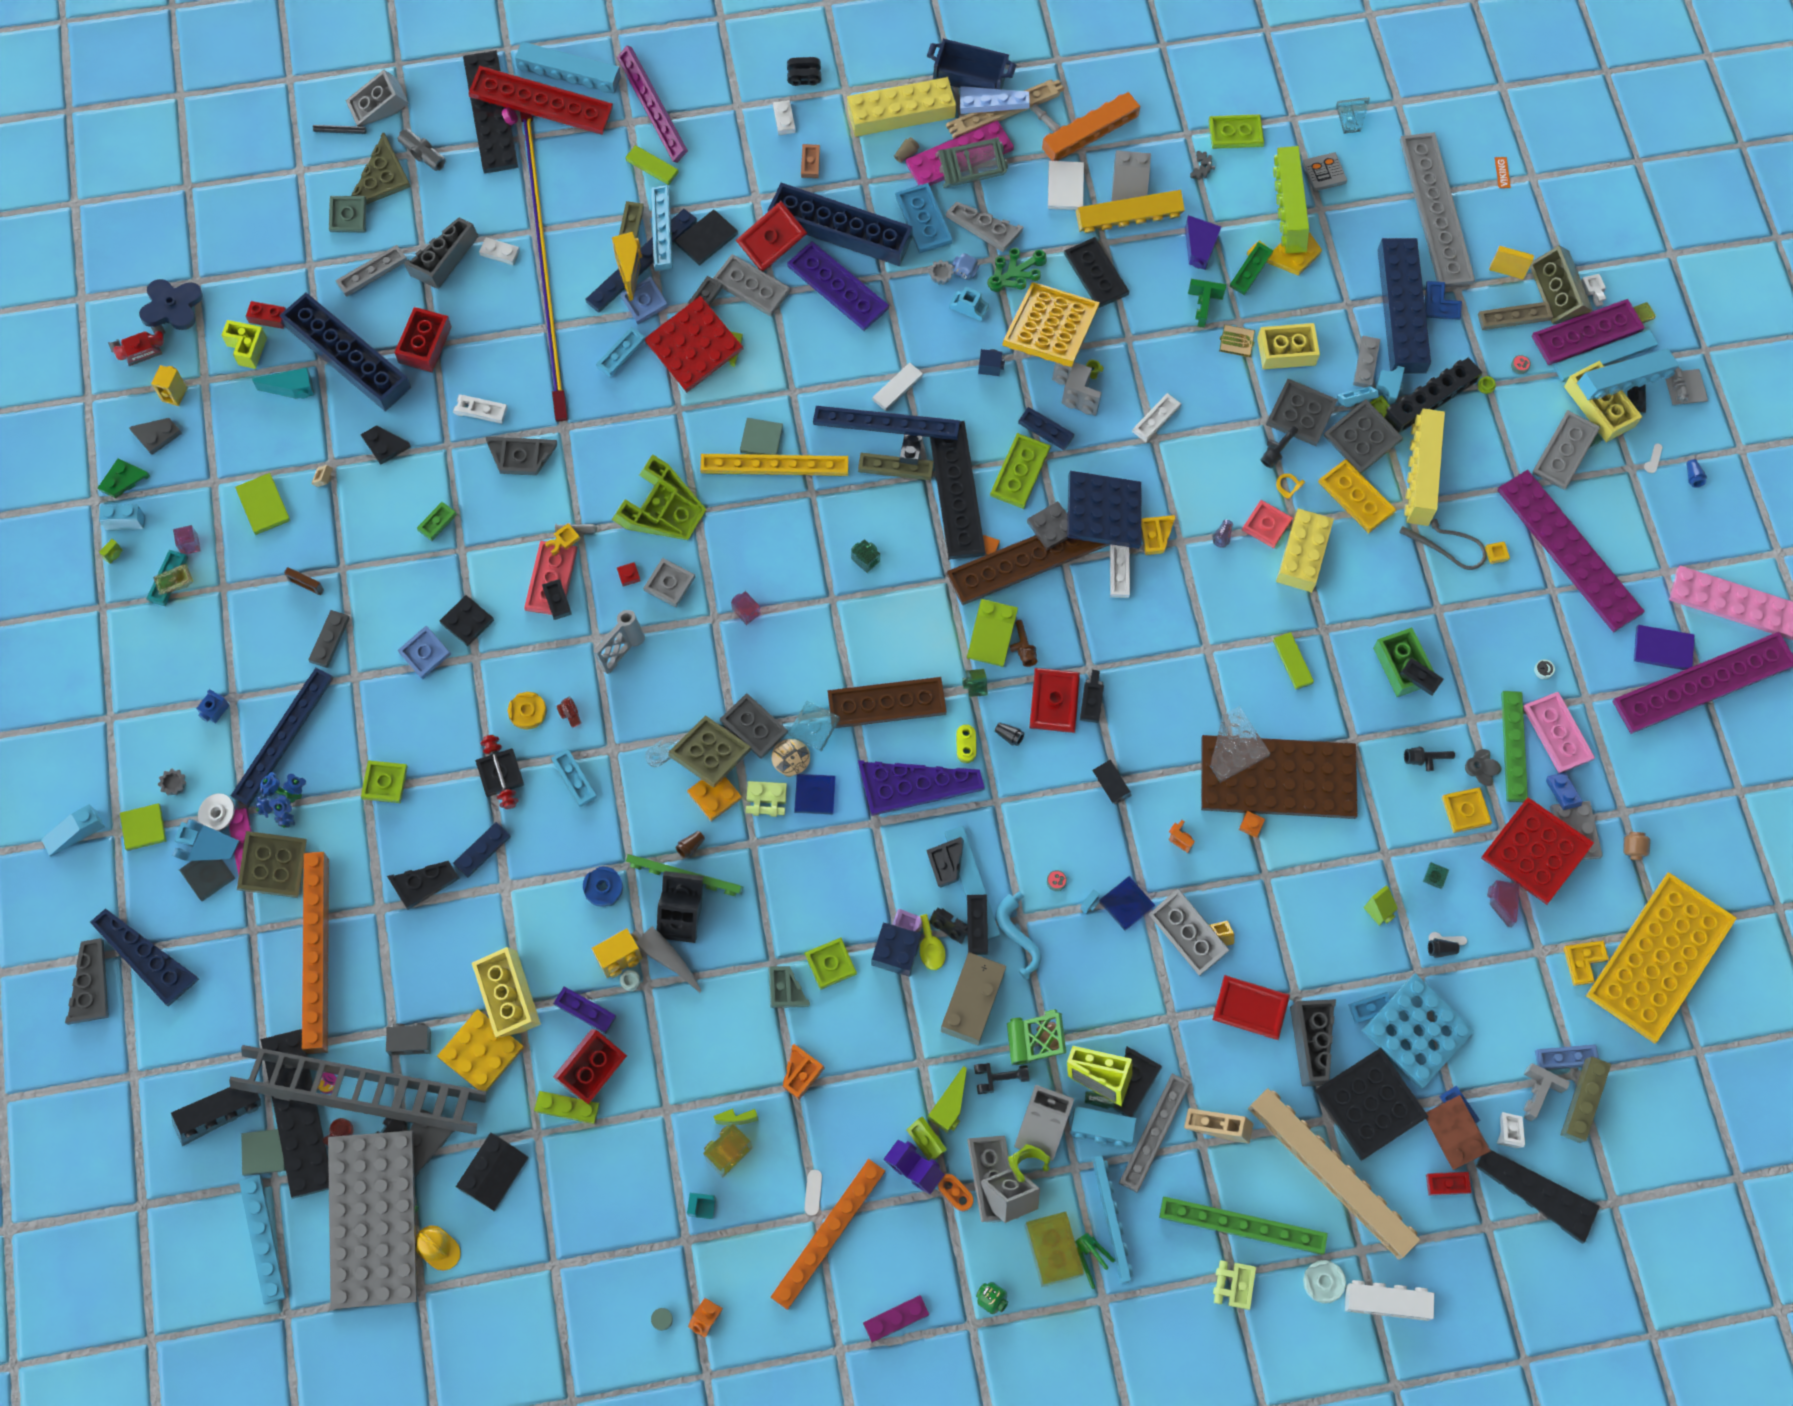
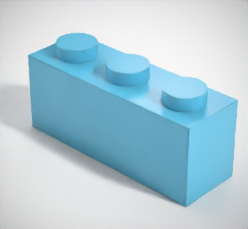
[1070,1106,1136,1148]

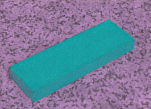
[146,550,188,607]

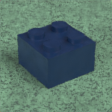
[871,922,921,977]

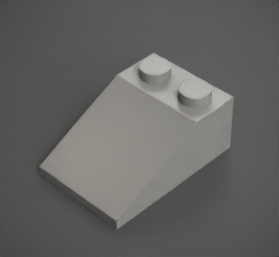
[346,69,408,126]
[1111,150,1151,201]

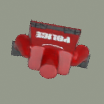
[108,324,166,366]

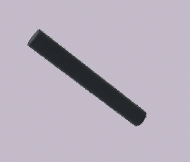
[313,125,366,134]

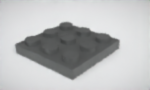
[1266,379,1338,446]
[1324,399,1403,474]

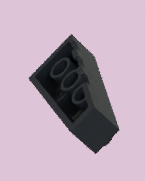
[171,1079,261,1146]

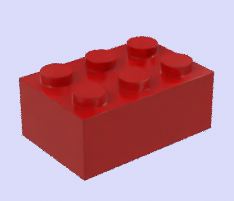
[394,307,452,373]

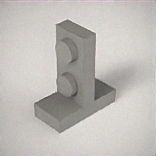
[1523,1063,1570,1121]

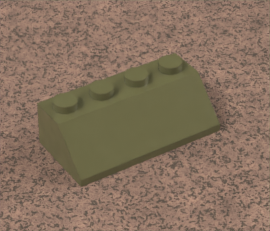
[1530,245,1593,324]

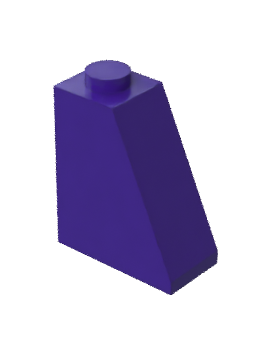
[1185,215,1221,270]

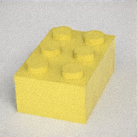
[1257,323,1320,369]

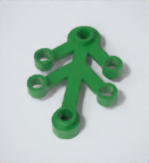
[987,248,1047,292]

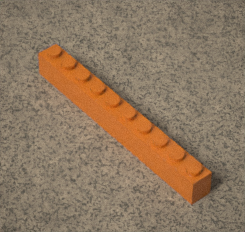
[302,852,329,1054]

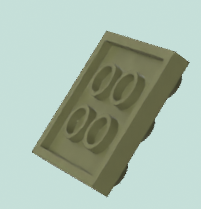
[668,715,751,788]
[237,831,307,898]

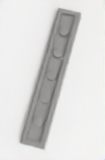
[1119,1073,1190,1193]

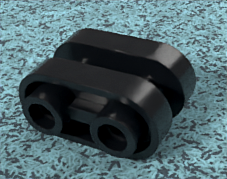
[787,57,821,86]

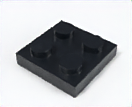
[439,595,494,647]

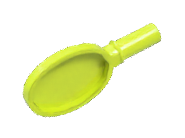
[919,914,945,970]

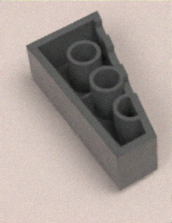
[404,217,479,289]
[1290,999,1336,1087]

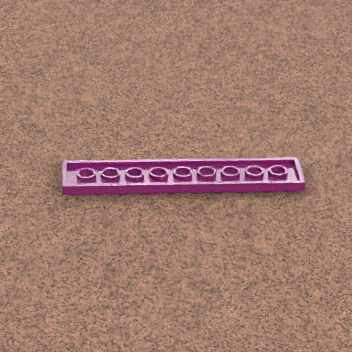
[1497,470,1645,633]
[1612,632,1793,734]

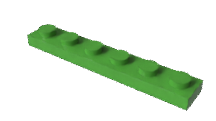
[1501,691,1528,802]
[625,854,743,896]

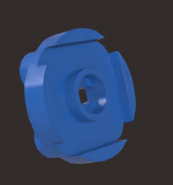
[583,866,623,907]

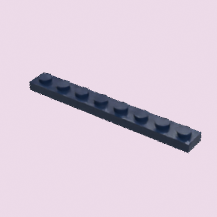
[585,208,697,313]
[813,406,960,440]
[230,667,333,807]

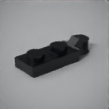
[1080,670,1104,723]

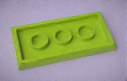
[990,433,1051,509]

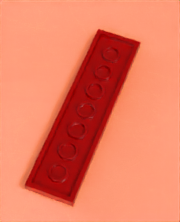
[469,66,613,135]

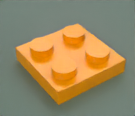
[687,776,742,821]

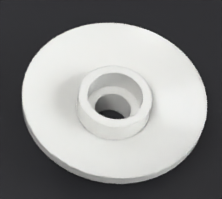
[198,793,235,831]

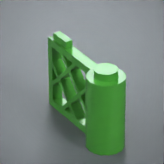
[1007,1009,1066,1065]

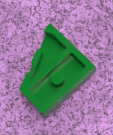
[98,458,150,498]

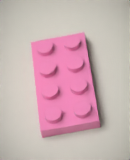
[1523,692,1595,773]

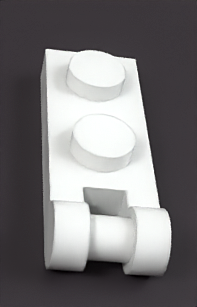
[453,395,508,424]

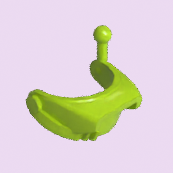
[1008,1144,1050,1182]

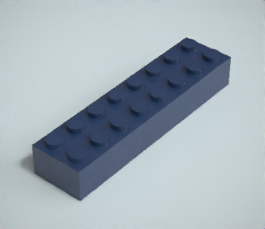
[768,182,913,266]
[1377,238,1431,374]
[279,292,411,412]

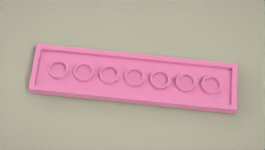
[1669,565,1793,640]

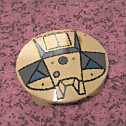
[771,739,810,777]

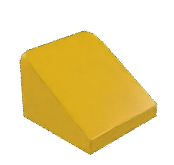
[1209,920,1234,946]

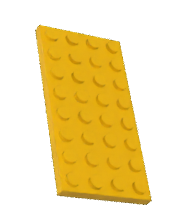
[1586,872,1737,1044]

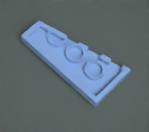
[960,86,1030,114]

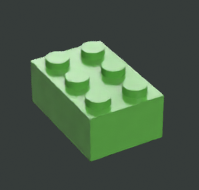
[1373,627,1435,697]

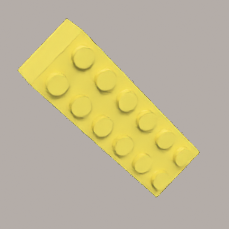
[847,77,956,137]
[1404,409,1445,526]

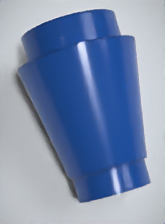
[1686,459,1707,488]

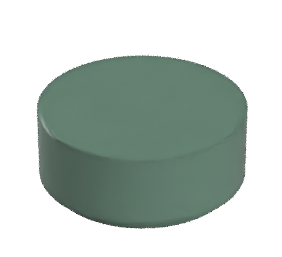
[651,1308,673,1331]

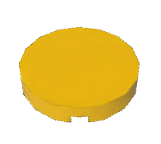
[507,692,547,730]

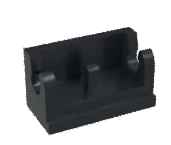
[1092,759,1132,805]

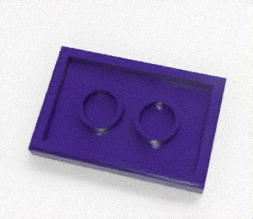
[1634,625,1695,670]

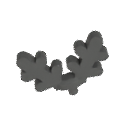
[1190,151,1215,180]

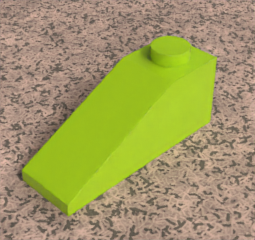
[927,1066,967,1133]

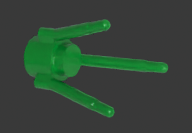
[1075,1233,1115,1289]

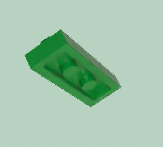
[1229,242,1273,295]

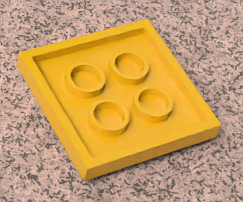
[437,1009,524,1092]

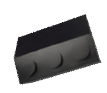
[456,1132,529,1211]

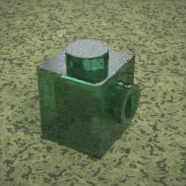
[851,539,880,573]
[962,669,988,697]

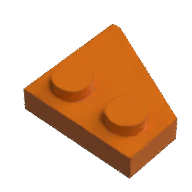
[782,1044,825,1100]

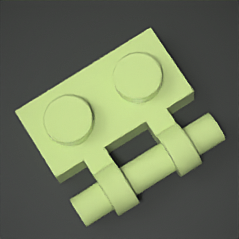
[746,781,787,817]
[1213,1260,1256,1310]

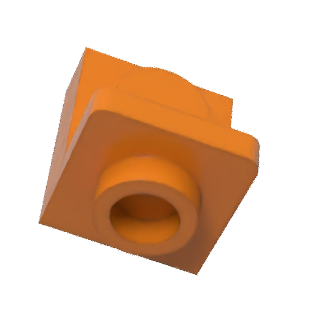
[1169,820,1195,853]

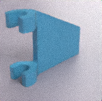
[172,819,240,861]

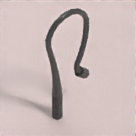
[1399,519,1486,570]

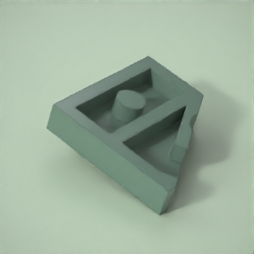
[769,966,810,1008]

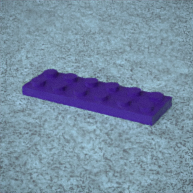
[787,241,889,331]

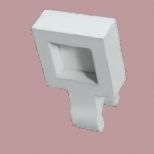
[1581,274,1606,307]

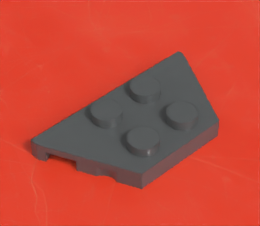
[486,437,558,475]

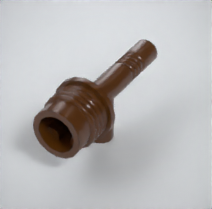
[1009,620,1038,667]

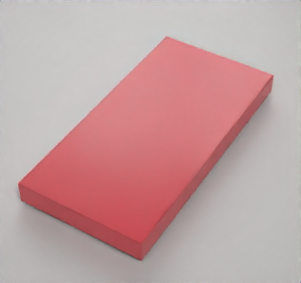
[524,541,578,615]

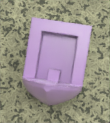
[892,909,922,932]

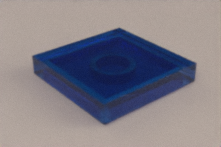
[794,774,835,815]
[1099,876,1155,931]

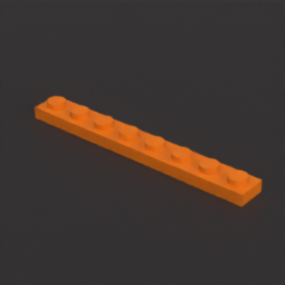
[770,1159,885,1310]

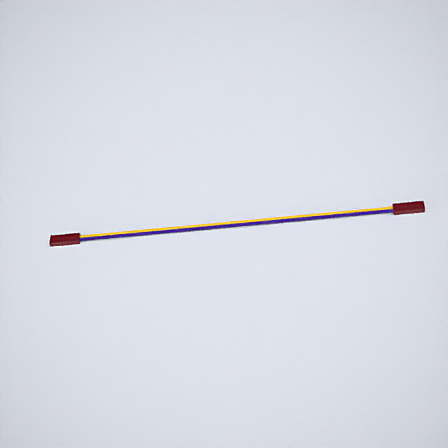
[520,112,568,422]

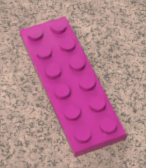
[905,120,1014,186]

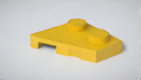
[1141,515,1175,555]

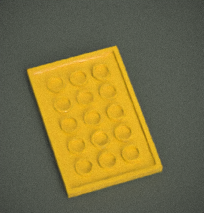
[1002,282,1100,367]

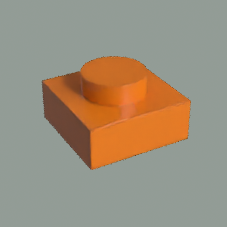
[1239,811,1265,838]

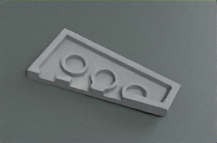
[946,202,1024,252]

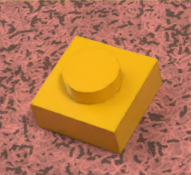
[1485,541,1510,564]

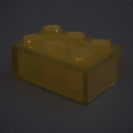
[1024,1212,1084,1288]

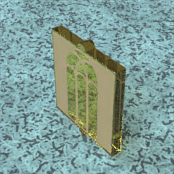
[1219,324,1255,357]

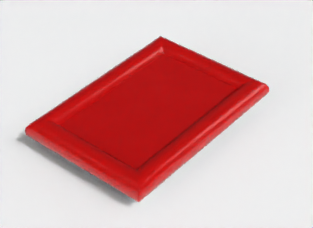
[735,201,808,272]
[1029,668,1080,733]
[1212,975,1290,1041]

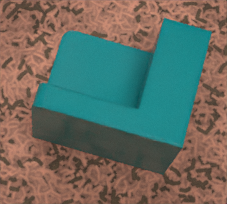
[687,1193,716,1219]

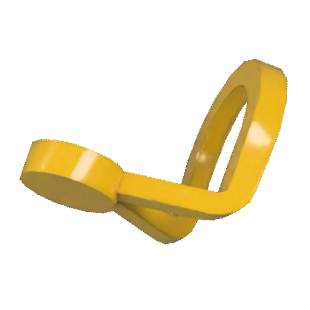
[1276,473,1305,498]

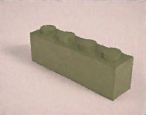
[1560,1056,1611,1143]

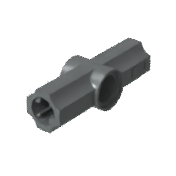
[397,129,446,171]

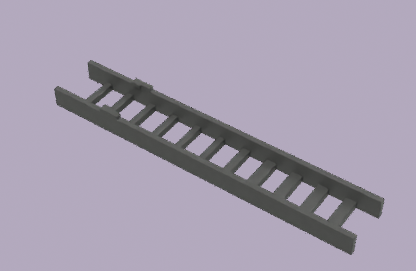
[229,1045,486,1135]

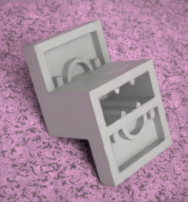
[1052,362,1102,416]

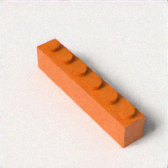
[1042,92,1140,161]

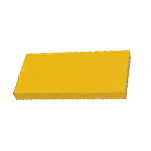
[1318,459,1396,534]

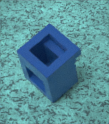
[196,689,230,724]

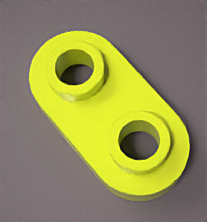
[956,724,976,763]

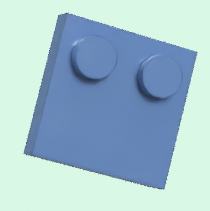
[620,276,669,324]
[397,626,451,679]

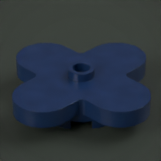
[139,279,203,330]

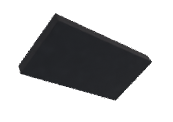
[1064,237,1129,308]

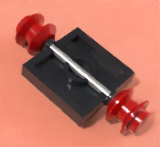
[475,735,524,810]

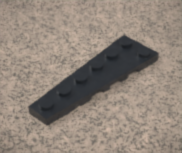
[1475,1150,1600,1244]

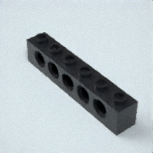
[1384,357,1483,433]

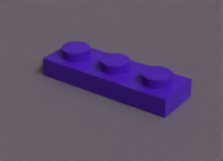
[553,986,616,1034]

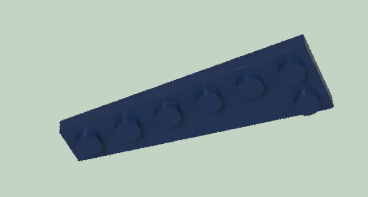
[90,908,199,1007]

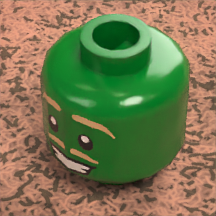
[976,1282,1008,1315]

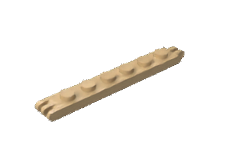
[946,80,1065,139]

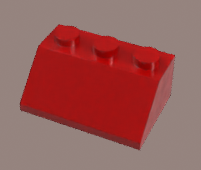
[553,1029,627,1104]

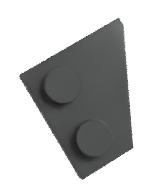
[129,418,182,455]

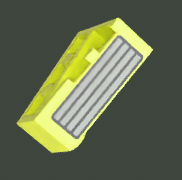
[1067,1046,1132,1106]

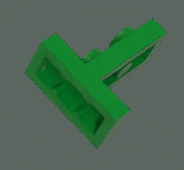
[1188,279,1226,328]

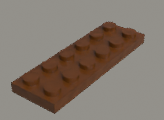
[827,677,947,729]

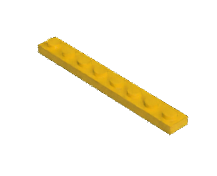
[700,454,848,476]

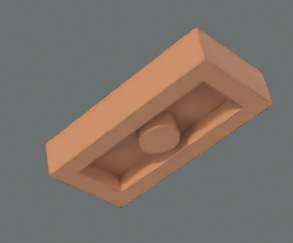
[801,144,820,178]

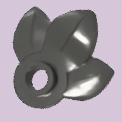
[1465,749,1502,786]

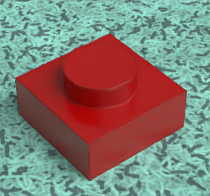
[617,562,641,587]

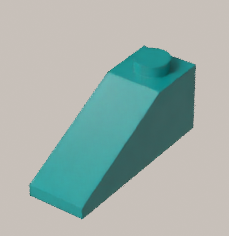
[252,368,314,399]

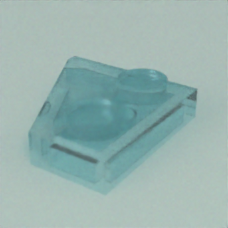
[1336,97,1370,134]

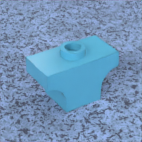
[949,286,989,321]
[1375,366,1405,405]

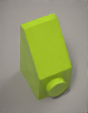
[1363,885,1398,926]

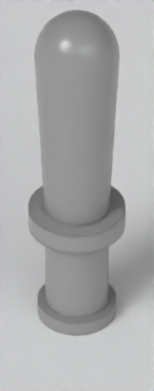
[1030,104,1060,132]
[555,523,597,533]

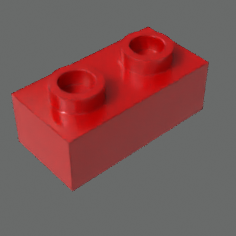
[246,301,286,329]

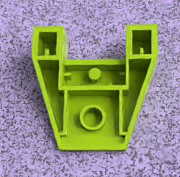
[611,454,706,540]

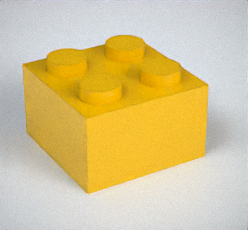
[592,928,642,978]

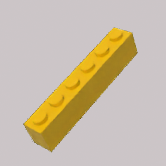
[1075,190,1185,233]

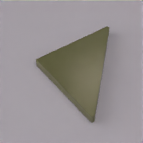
[351,133,411,205]

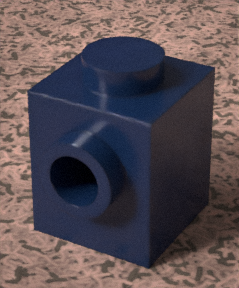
[978,349,1005,376]

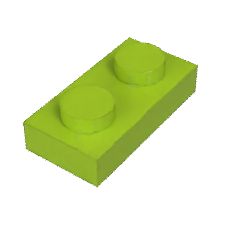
[906,1116,947,1161]

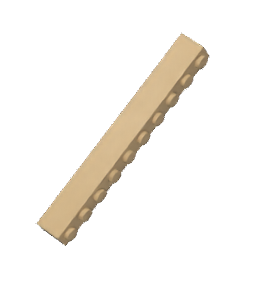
[1248,1088,1420,1260]

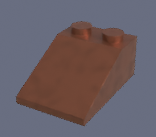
[1426,1095,1491,1170]

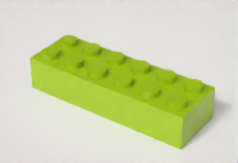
[1273,146,1309,253]

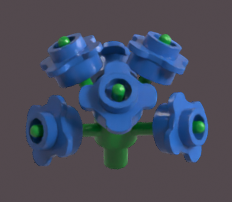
[256,772,306,828]

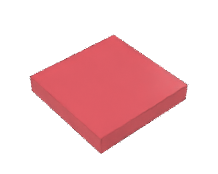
[1242,500,1293,548]

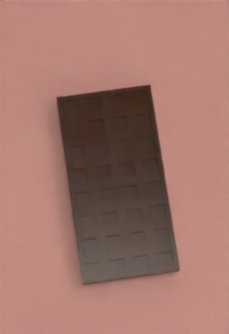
[1201,735,1357,819]

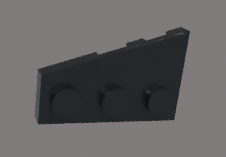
[387,861,460,910]

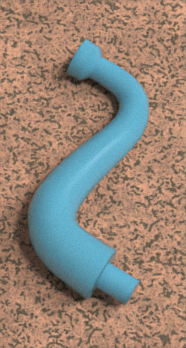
[996,891,1041,980]

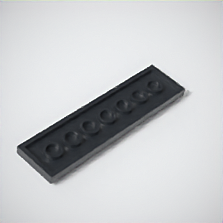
[463,50,518,174]
[930,421,986,560]
[260,1029,329,1199]

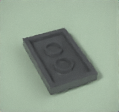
[720,693,788,759]

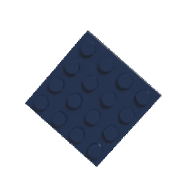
[1067,471,1141,549]

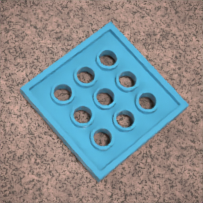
[1362,973,1474,1089]

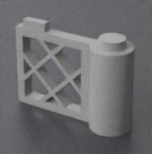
[593,610,645,674]

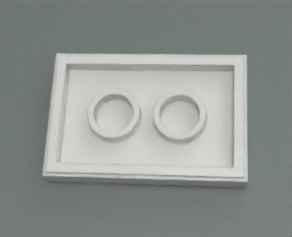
[1048,161,1084,210]

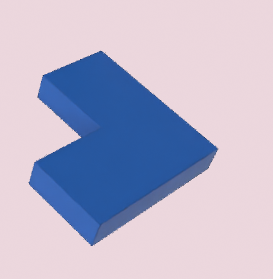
[1425,281,1462,320]

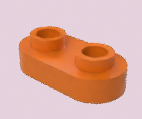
[938,1174,973,1212]

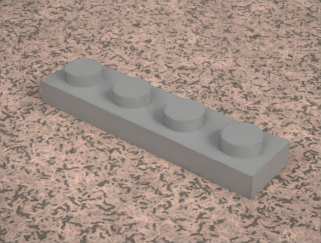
[336,245,407,297]

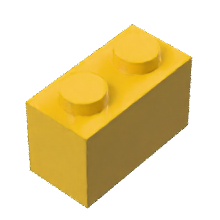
[151,365,187,406]

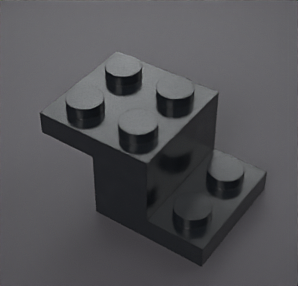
[656,871,704,943]

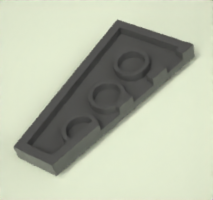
[65,938,109,1025]

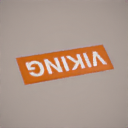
[1494,157,1511,188]

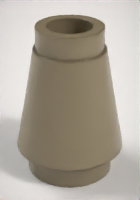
[894,137,919,163]

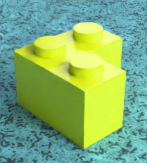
[221,320,267,369]

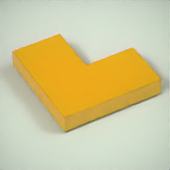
[1563,940,1609,986]

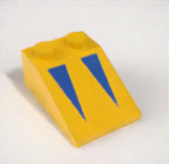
[612,232,642,301]

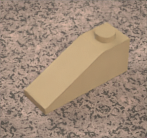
[1184,1108,1253,1144]

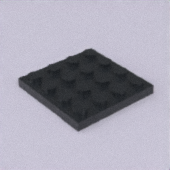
[1313,1048,1429,1161]

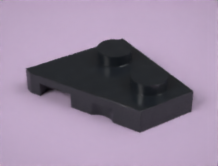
[360,425,411,465]
[926,837,964,888]

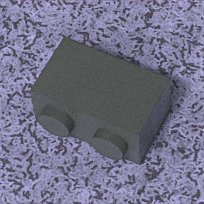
[386,1023,431,1056]

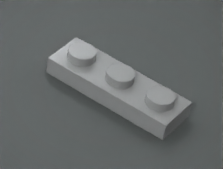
[1353,336,1380,387]

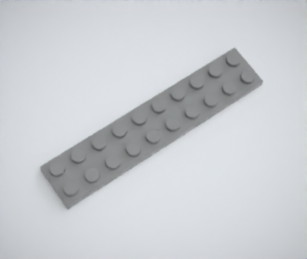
[1400,132,1475,287]

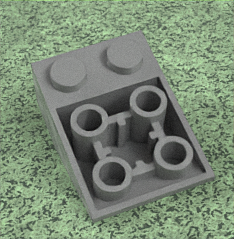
[1014,1085,1074,1161]

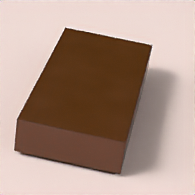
[284,567,324,595]

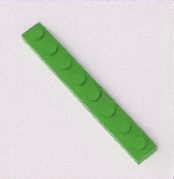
[1159,1196,1328,1255]

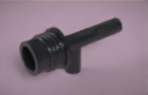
[1260,426,1298,469]
[1404,746,1455,772]

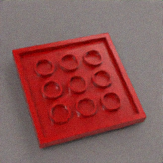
[644,296,744,393]
[1481,797,1594,905]

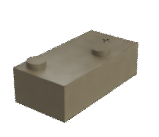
[940,952,1006,1045]

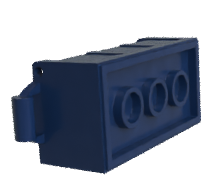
[927,38,1017,90]

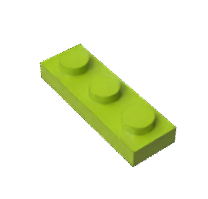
[534,1091,600,1125]

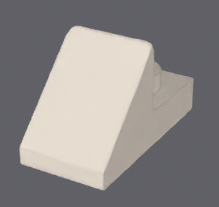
[1497,1112,1525,1148]

